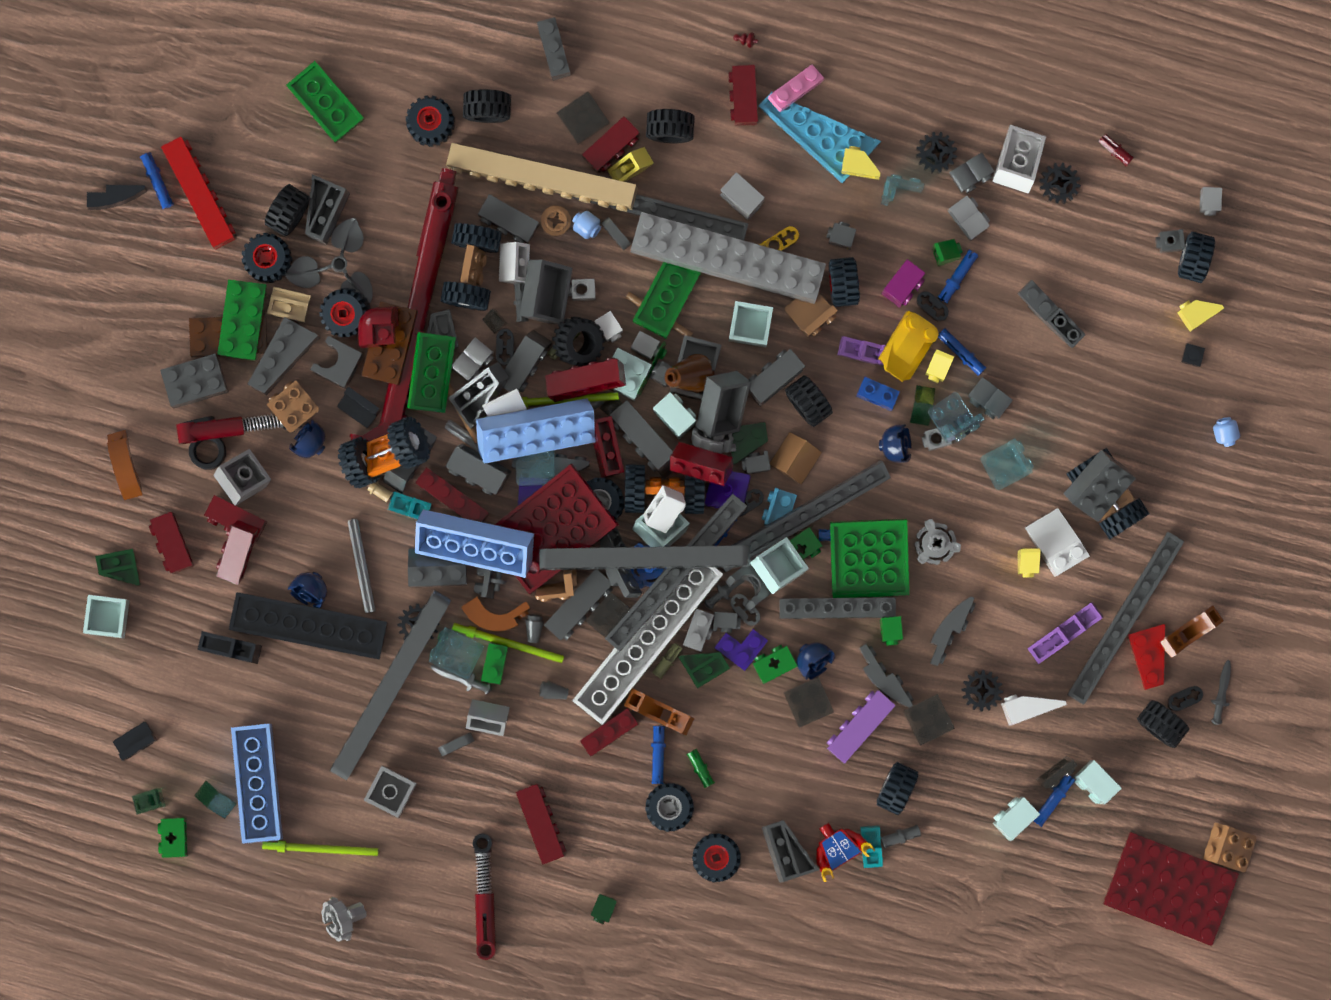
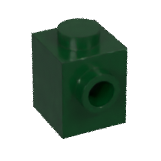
[591,893,617,925]

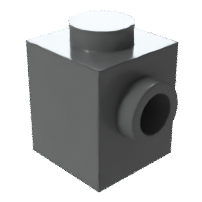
[826,221,857,250]

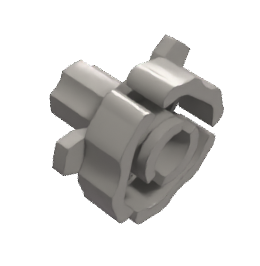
[691,427,736,454]
[914,519,961,565]
[321,896,366,942]

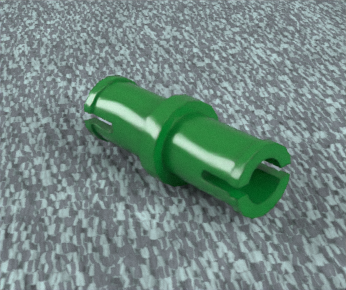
[686,749,715,788]

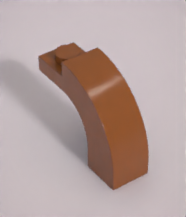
[107,430,143,500]
[461,597,531,632]
[1161,605,1224,658]
[624,688,695,736]

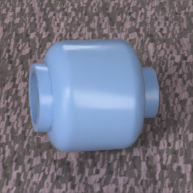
[572,211,602,239]
[1213,417,1240,447]

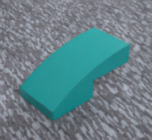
[387,491,432,519]
[860,825,883,868]

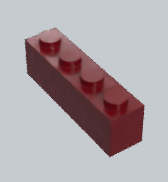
[545,358,626,402]
[415,467,489,522]
[516,784,567,865]

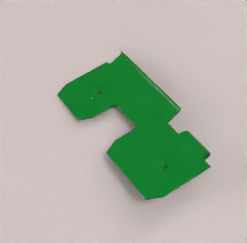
[638,341,668,396]

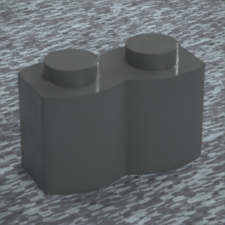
[949,152,994,194]
[968,377,1013,420]

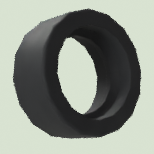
[189,438,226,470]

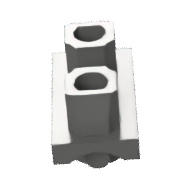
[474,567,507,599]

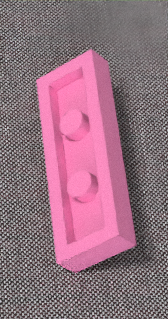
[768,65,824,112]

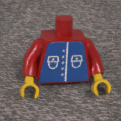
[816,823,875,882]

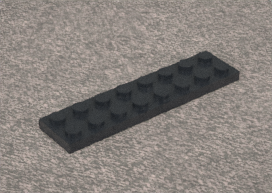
[229,592,388,660]

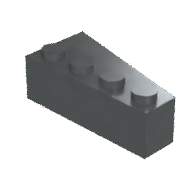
[248,317,320,395]
[610,400,674,479]

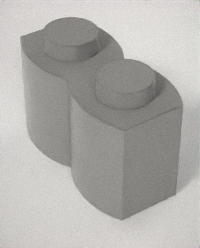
[948,196,990,241]
[452,338,494,382]

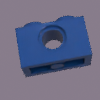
[856,377,900,411]

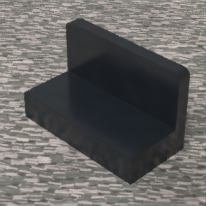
[337,387,381,428]
[113,722,158,761]

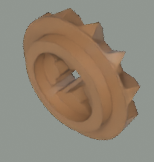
[540,206,571,236]

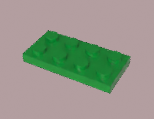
[286,61,364,144]
[632,262,701,339]
[217,279,267,361]
[407,332,456,413]

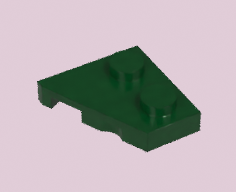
[731,422,768,465]
[95,549,141,586]
[678,652,730,689]

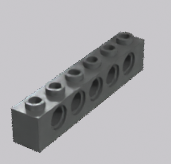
[779,597,896,619]

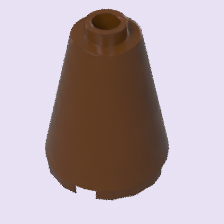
[665,354,715,392]

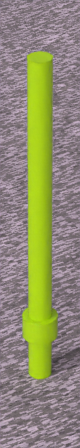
[521,392,619,408]
[452,623,564,663]
[262,840,379,856]

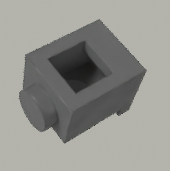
[1155,229,1185,253]
[650,361,672,387]
[741,451,770,474]
[713,612,741,633]

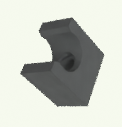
[310,336,364,389]
[725,553,771,611]

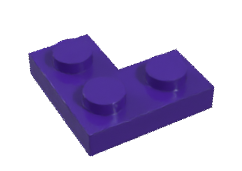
[714,629,768,671]

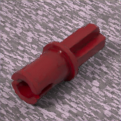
[1099,134,1134,166]

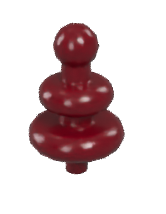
[733,32,758,48]

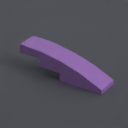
[837,336,886,366]
[1028,602,1103,664]

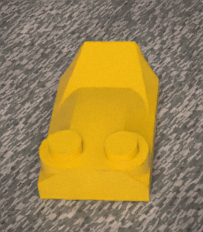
[878,311,939,382]

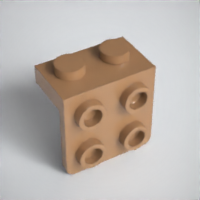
[785,292,838,338]
[266,380,319,433]
[535,570,578,602]
[1203,823,1256,873]

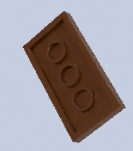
[362,301,418,385]
[189,315,267,357]

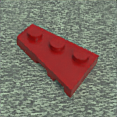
[1128,624,1165,690]

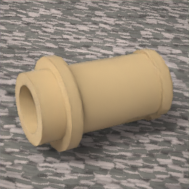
[367,481,393,503]

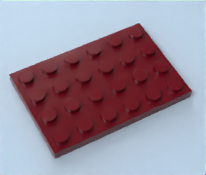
[495,464,619,595]
[1103,832,1239,946]

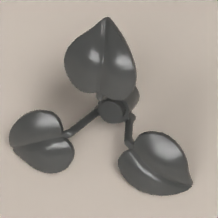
[286,218,373,305]

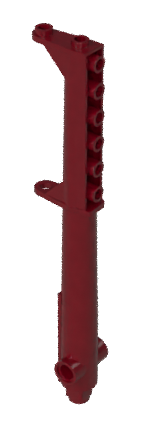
[349,168,459,442]

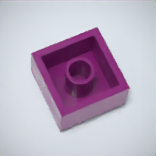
[882,259,925,308]

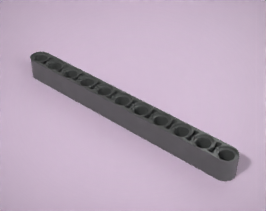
[540,546,750,570]
[330,590,451,781]

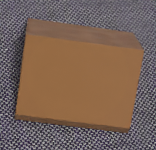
[770,432,822,485]

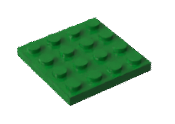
[830,519,909,598]

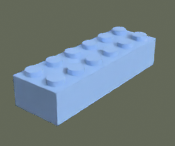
[476,398,595,464]
[415,509,534,578]
[231,724,283,844]

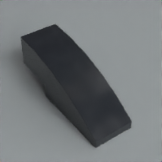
[87,185,147,210]
[197,631,262,664]

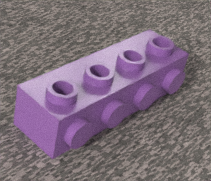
[827,690,896,764]

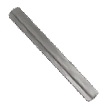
[348,519,375,613]

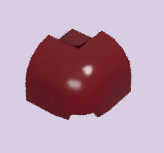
[358,306,399,348]

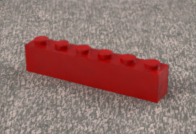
[161,136,236,250]

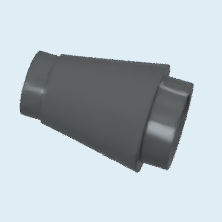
[525,614,544,643]
[539,680,569,700]

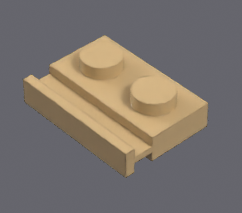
[267,287,311,323]

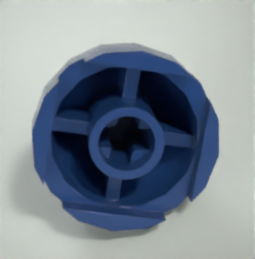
[289,420,326,458]
[879,424,912,463]
[288,572,327,608]
[797,642,835,680]

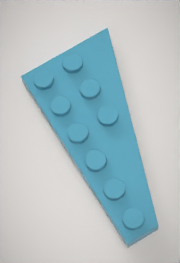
[758,92,881,184]

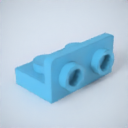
[761,487,797,526]

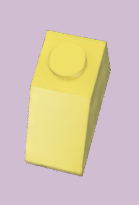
[841,146,880,180]
[608,147,654,182]
[1178,300,1224,332]
[925,349,954,383]
[1018,549,1041,578]

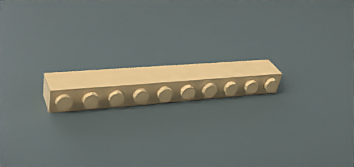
[446,143,638,212]

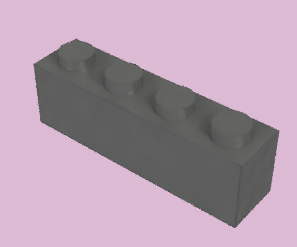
[544,569,613,641]

